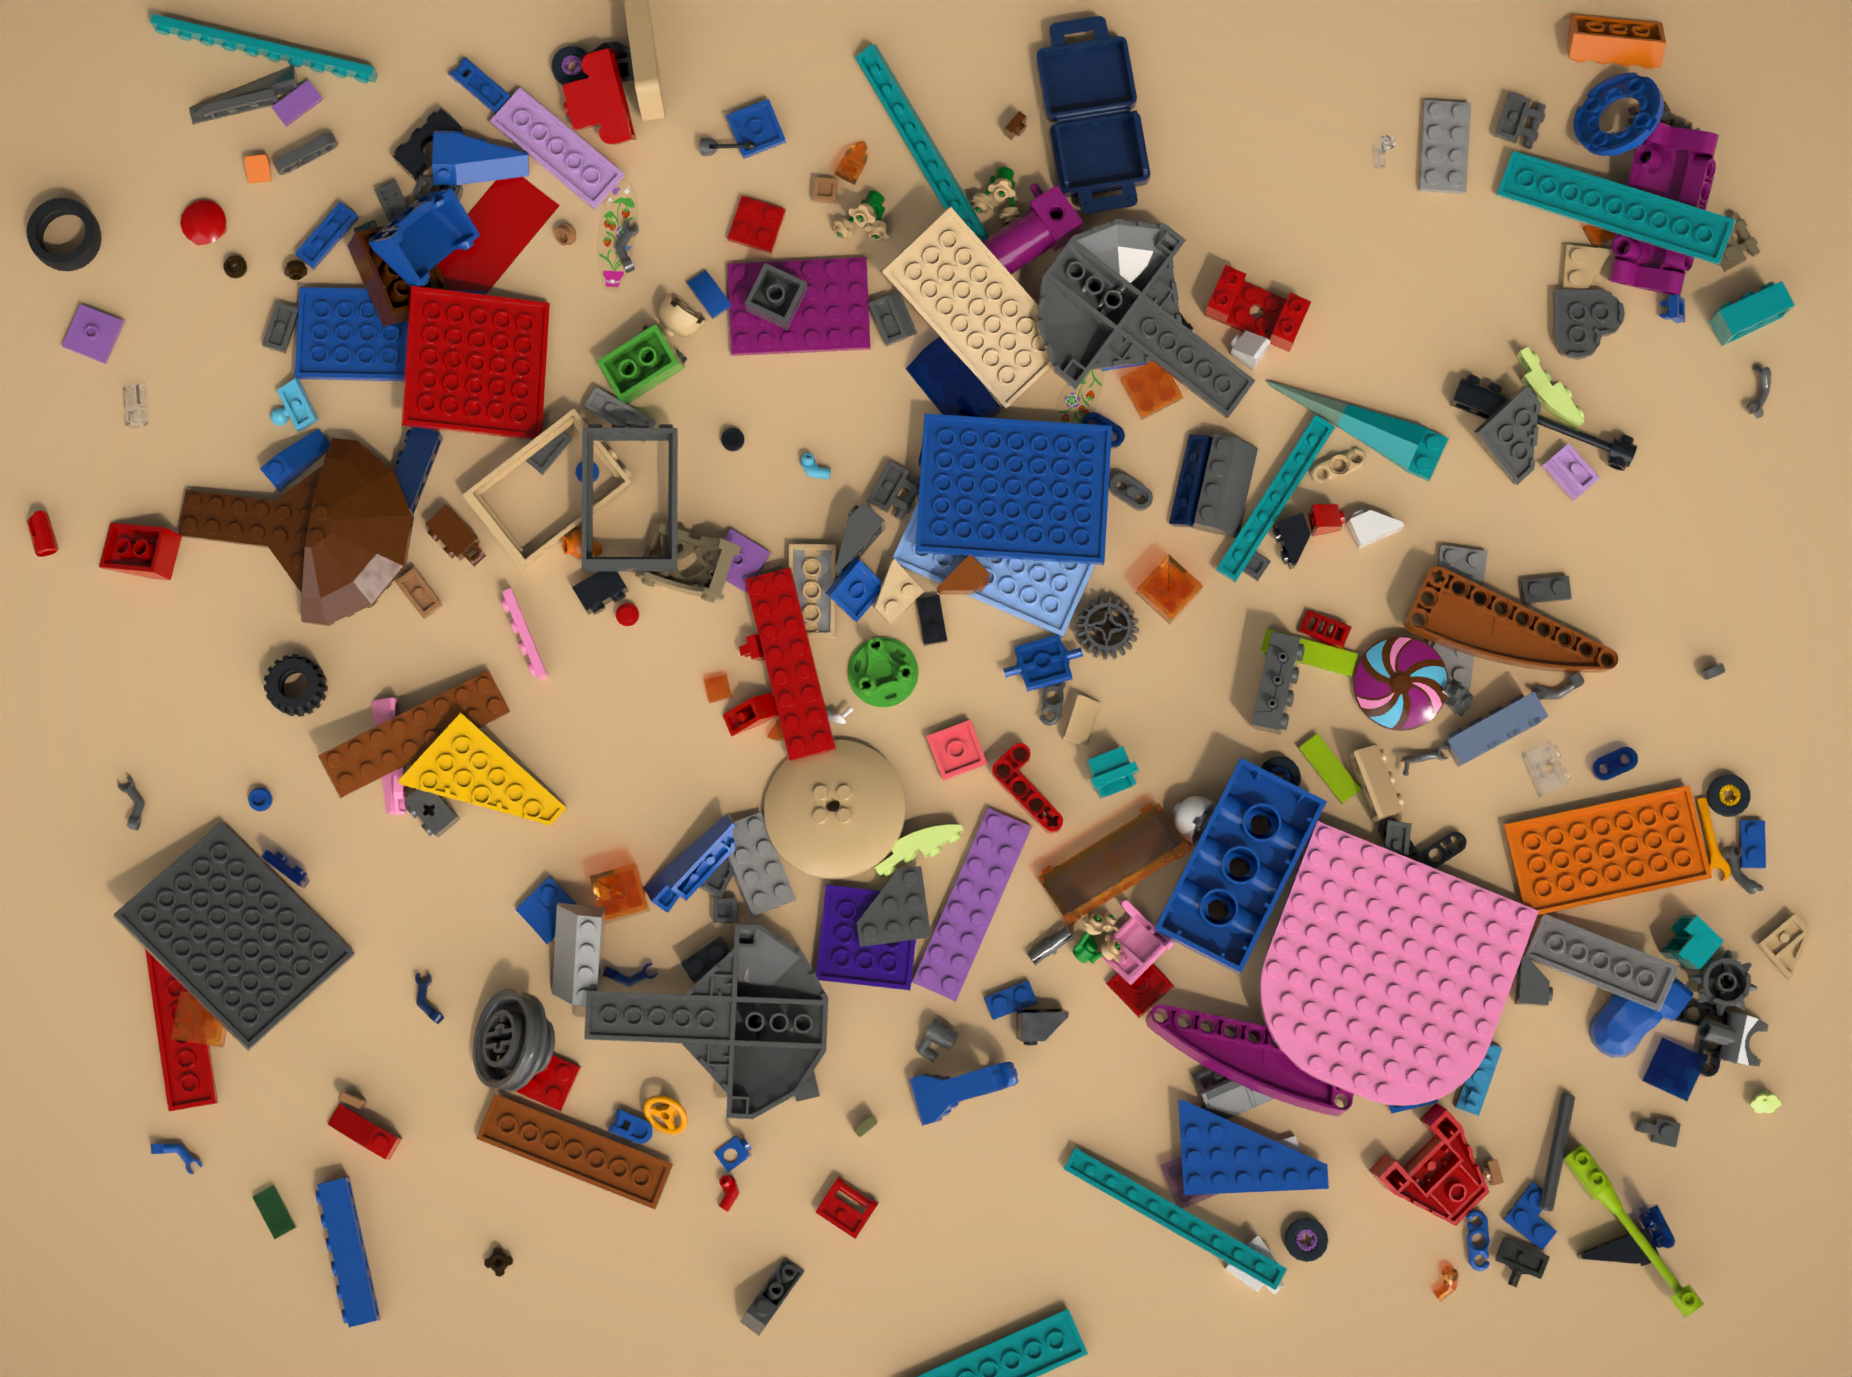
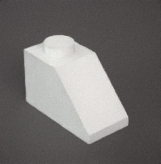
[1230,331,1271,371]
[1347,510,1404,549]

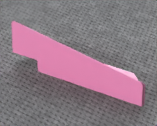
[372,698,407,814]

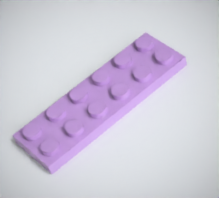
[490,88,625,210]

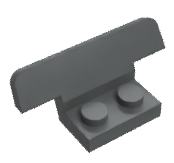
[1192,1068,1273,1119]

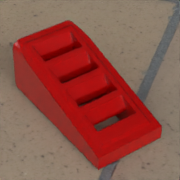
[1298,610,1352,649]

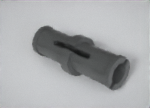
[1027,926,1074,966]

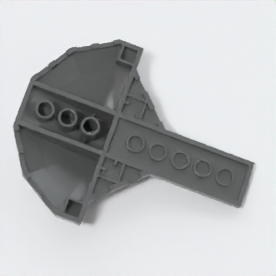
[1037,219,1255,418]
[584,924,828,1119]

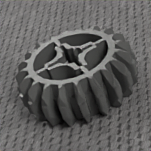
[1075,596,1139,660]

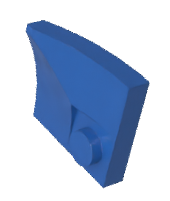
[515,876,578,944]

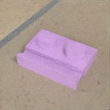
[1542,443,1600,501]

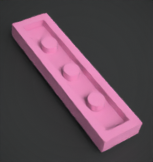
[501,588,548,681]

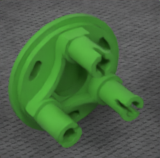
[848,637,918,708]

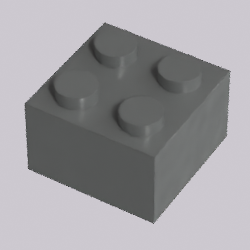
[744,263,808,330]

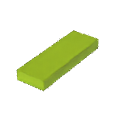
[1298,733,1361,804]

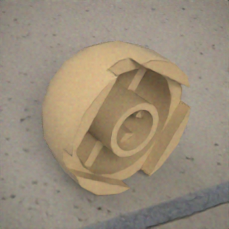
[658,293,706,337]

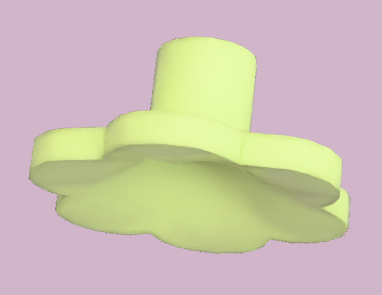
[1750,1090,1781,1113]

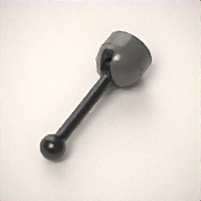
[700,137,756,156]

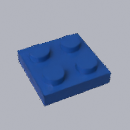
[726,99,786,159]
[825,557,881,623]

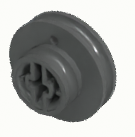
[473,989,555,1091]

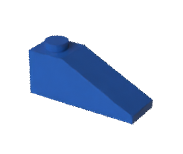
[260,429,330,491]

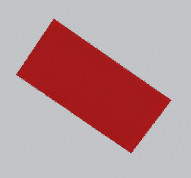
[438,177,560,294]

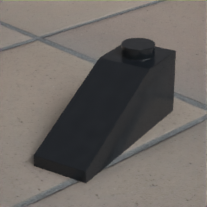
[1577,1227,1659,1266]

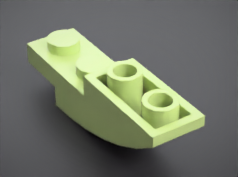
[1516,347,1584,428]
[874,824,963,877]

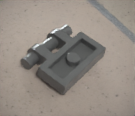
[1494,92,1546,149]
[867,460,920,521]

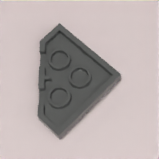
[1474,385,1541,485]
[857,866,931,947]

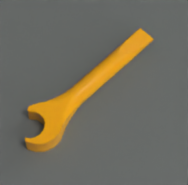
[1697,797,1731,882]

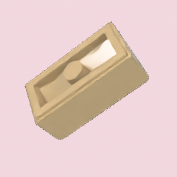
[1063,694,1100,748]

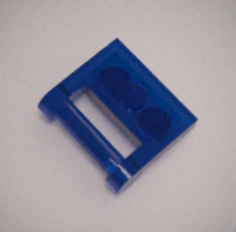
[1639,1204,1675,1248]

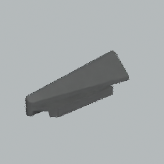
[189,66,299,125]

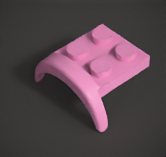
[1096,899,1174,985]

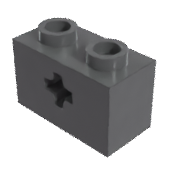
[405,789,460,838]

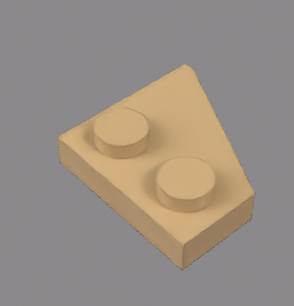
[1562,245,1611,290]
[1757,914,1811,980]

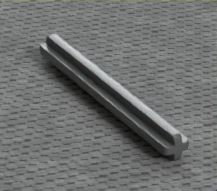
[1539,1093,1575,1212]

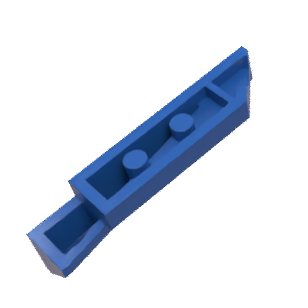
[644,815,735,913]

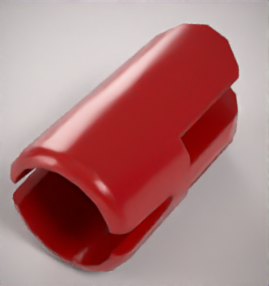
[27,510,59,557]

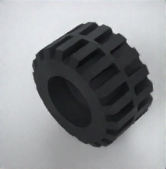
[264,654,328,717]

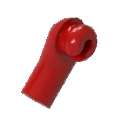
[718,1175,739,1212]

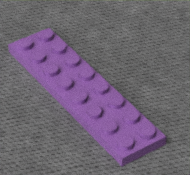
[912,808,1032,1002]

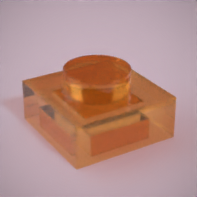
[704,674,732,704]

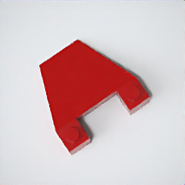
[1368,1103,1489,1226]

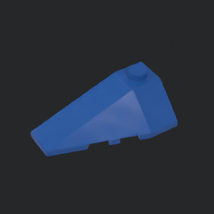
[432,131,530,185]

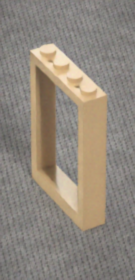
[462,408,633,570]

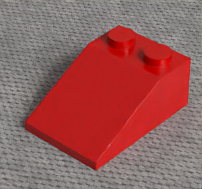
[99,523,182,580]

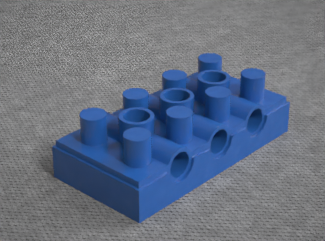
[1153,758,1327,974]

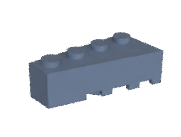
[1444,692,1548,767]

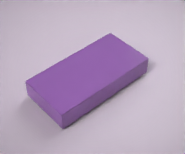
[272,80,323,127]

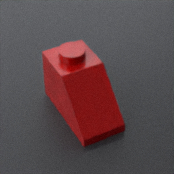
[1308,504,1345,536]
[722,693,778,737]

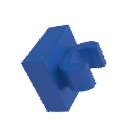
[1660,294,1685,323]

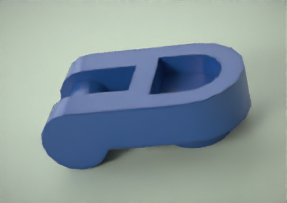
[608,1108,653,1144]

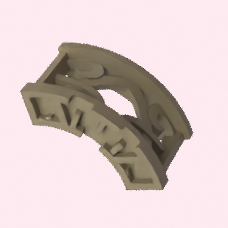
[635,523,741,603]

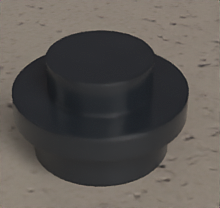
[721,428,745,452]

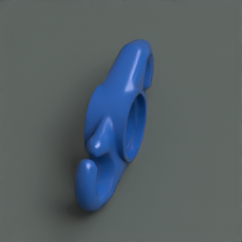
[1466,1210,1490,1271]

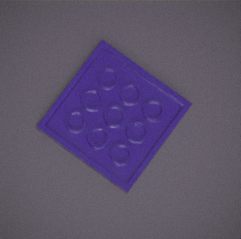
[816,885,916,991]

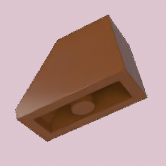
[937,555,990,595]

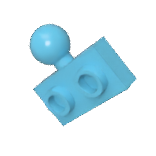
[270,379,319,431]

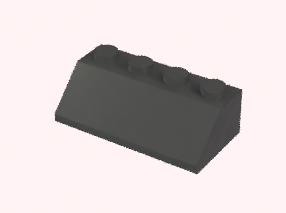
[1192,433,1258,538]

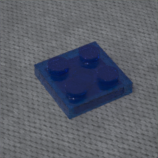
[1642,1037,1707,1102]

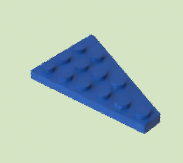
[1178,1100,1329,1195]

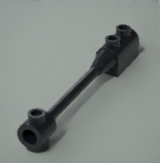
[1450,374,1637,471]

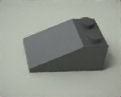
[835,502,885,579]

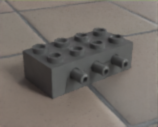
[1251,632,1305,735]

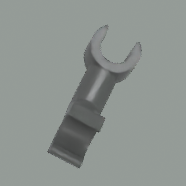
[615,220,639,273]
[118,777,145,831]

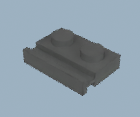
[868,291,917,347]

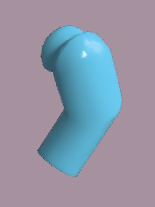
[800,452,831,480]

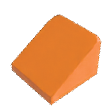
[244,154,272,184]

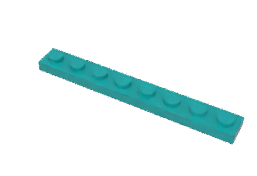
[1216,415,1335,583]

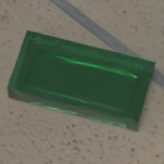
[252,1185,297,1239]

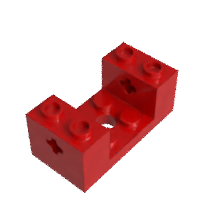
[1204,265,1312,352]

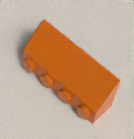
[1567,13,1666,69]

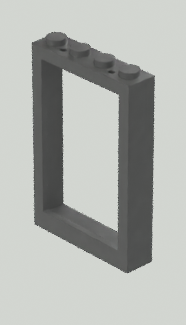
[581,424,678,572]

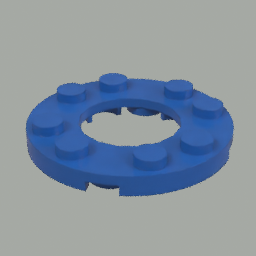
[1574,73,1664,156]

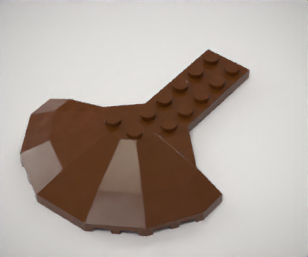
[178,438,414,626]

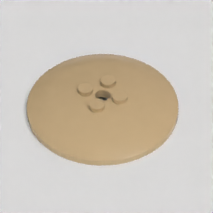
[764,740,906,879]

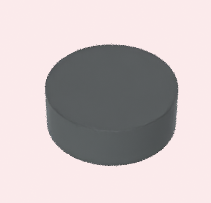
[1700,663,1726,680]

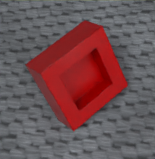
[738,634,765,661]

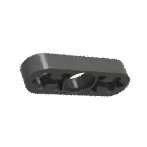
[273,132,338,175]

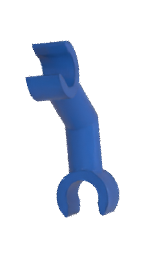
[151,1143,203,1174]

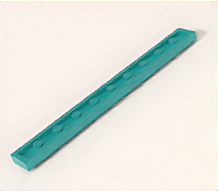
[150,14,378,84]
[855,44,989,241]
[1063,1148,1287,1291]

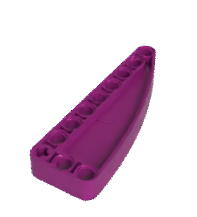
[1146,1004,1354,1116]

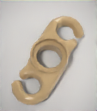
[1312,448,1367,484]

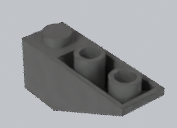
[740,1257,804,1336]

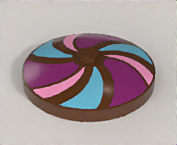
[1353,636,1449,731]

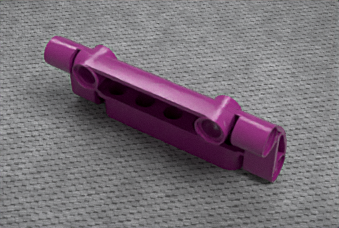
[1608,122,1719,296]

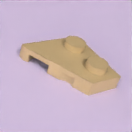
[873,558,924,624]

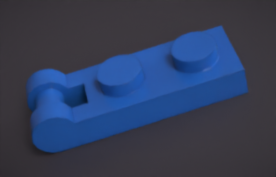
[448,57,511,114]

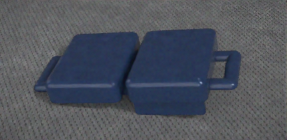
[1036,16,1151,214]

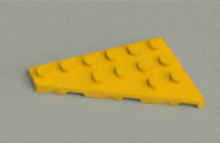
[397,712,567,826]

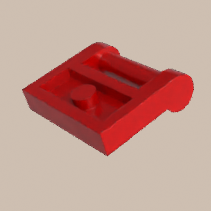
[815,1176,879,1239]

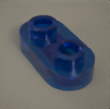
[1081,412,1125,449]
[1591,747,1638,781]

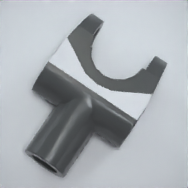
[1698,1012,1769,1066]

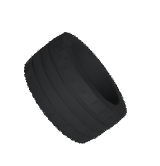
[26,198,102,272]

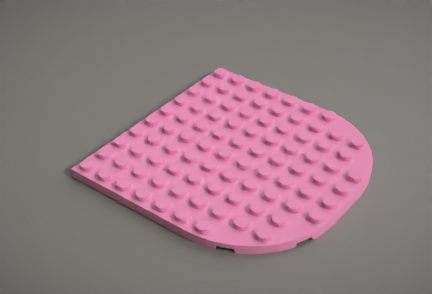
[1260,821,1539,1106]

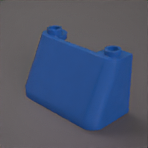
[368,188,480,287]

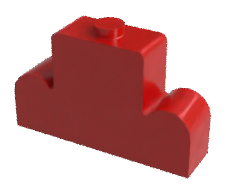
[563,48,637,145]

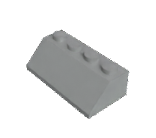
[552,903,605,1006]

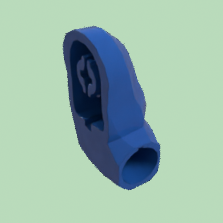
[1589,978,1694,1057]

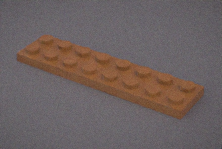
[318,670,510,799]
[476,1094,673,1210]

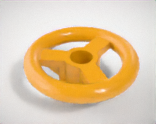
[643,1095,688,1135]

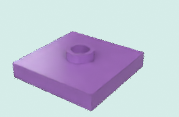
[62,304,125,364]
[709,529,771,593]

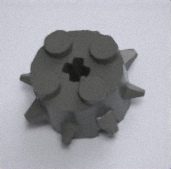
[1691,950,1757,1016]

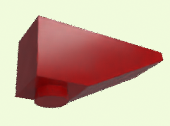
[327,1103,402,1160]

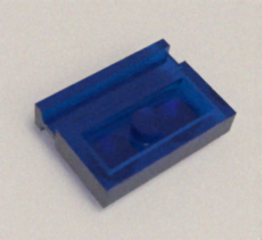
[261,850,310,889]

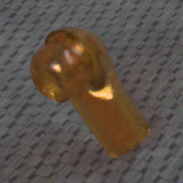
[1433,1265,1459,1302]

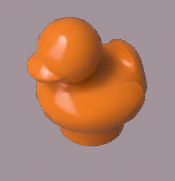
[562,529,602,559]

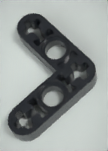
[1378,818,1467,868]
[1674,1001,1727,1077]

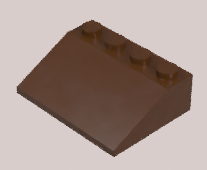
[347,226,449,326]

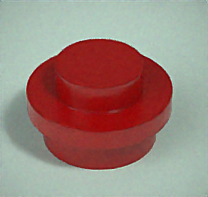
[616,603,639,627]

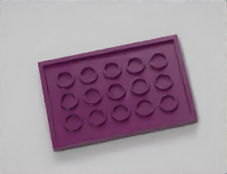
[728,257,871,356]

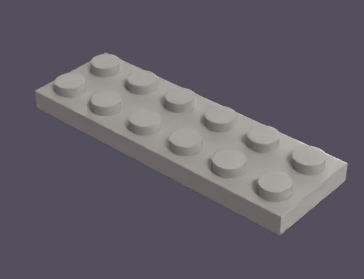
[1427,545,1488,691]
[1525,914,1679,1012]

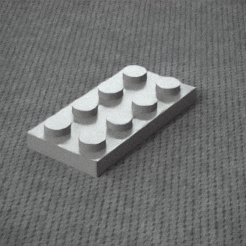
[1419,100,1471,194]
[727,812,796,917]

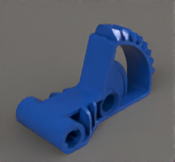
[909,1061,1019,1126]

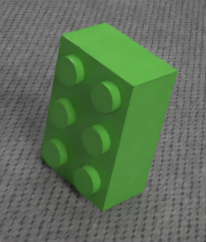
[597,324,686,404]

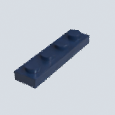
[1169,434,1213,527]

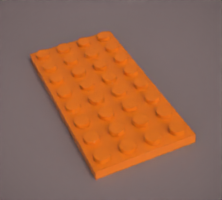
[1503,785,1712,915]

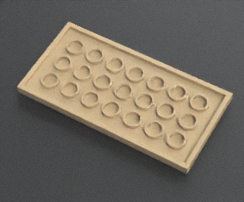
[881,207,1052,409]

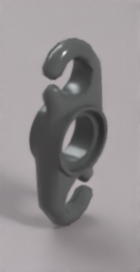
[1039,682,1066,726]

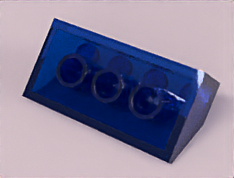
[906,337,1000,418]

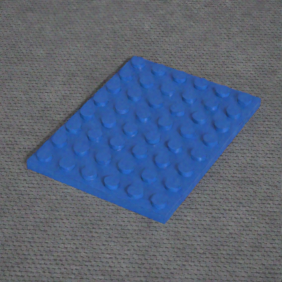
[915,414,1112,565]

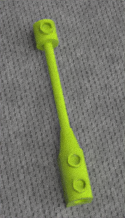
[1563,1145,1704,1318]

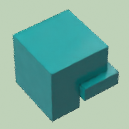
[1086,746,1139,799]
[1660,914,1724,970]

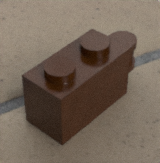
[425,505,486,567]

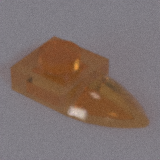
[834,141,868,185]

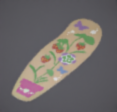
[598,179,639,292]
[1052,369,1105,424]

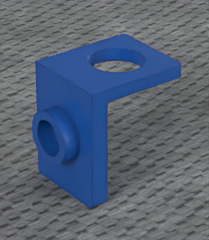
[715,1136,752,1172]

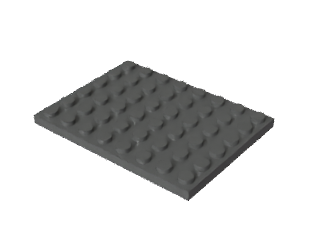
[113,822,355,1051]

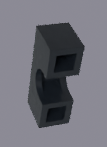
[392,108,464,182]

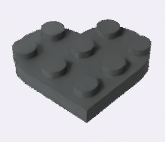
[1553,289,1625,360]

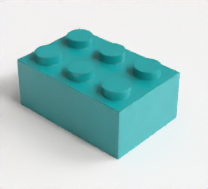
[1709,281,1795,346]

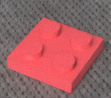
[926,720,987,781]

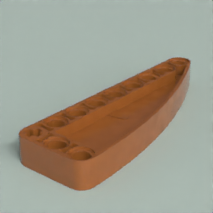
[1403,566,1619,673]

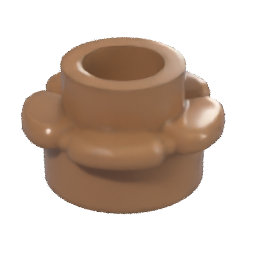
[555,223,576,246]

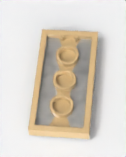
[789,544,836,639]

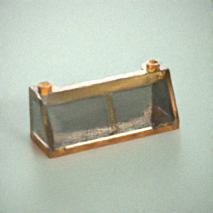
[1037,803,1191,928]

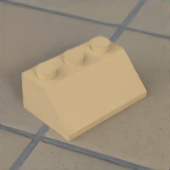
[1348,745,1404,823]

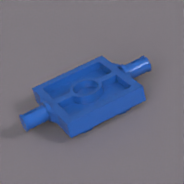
[1003,634,1083,692]

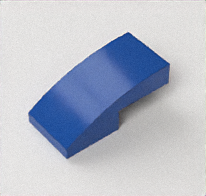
[687,270,732,320]

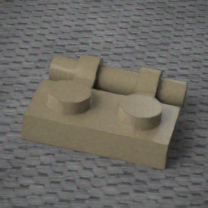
[1720,212,1760,272]

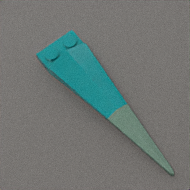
[1268,381,1449,482]

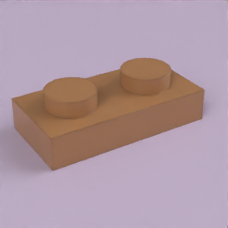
[395,568,443,620]

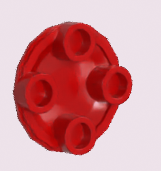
[180,200,227,246]

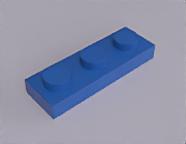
[295,202,359,270]

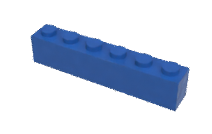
[315,1178,381,1327]

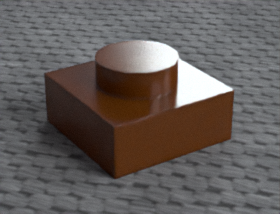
[1004,111,1027,140]

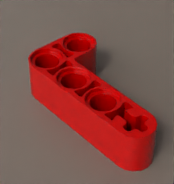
[992,743,1063,834]

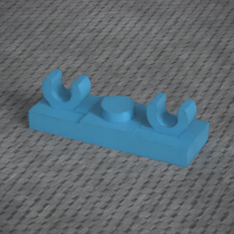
[1455,1044,1502,1116]

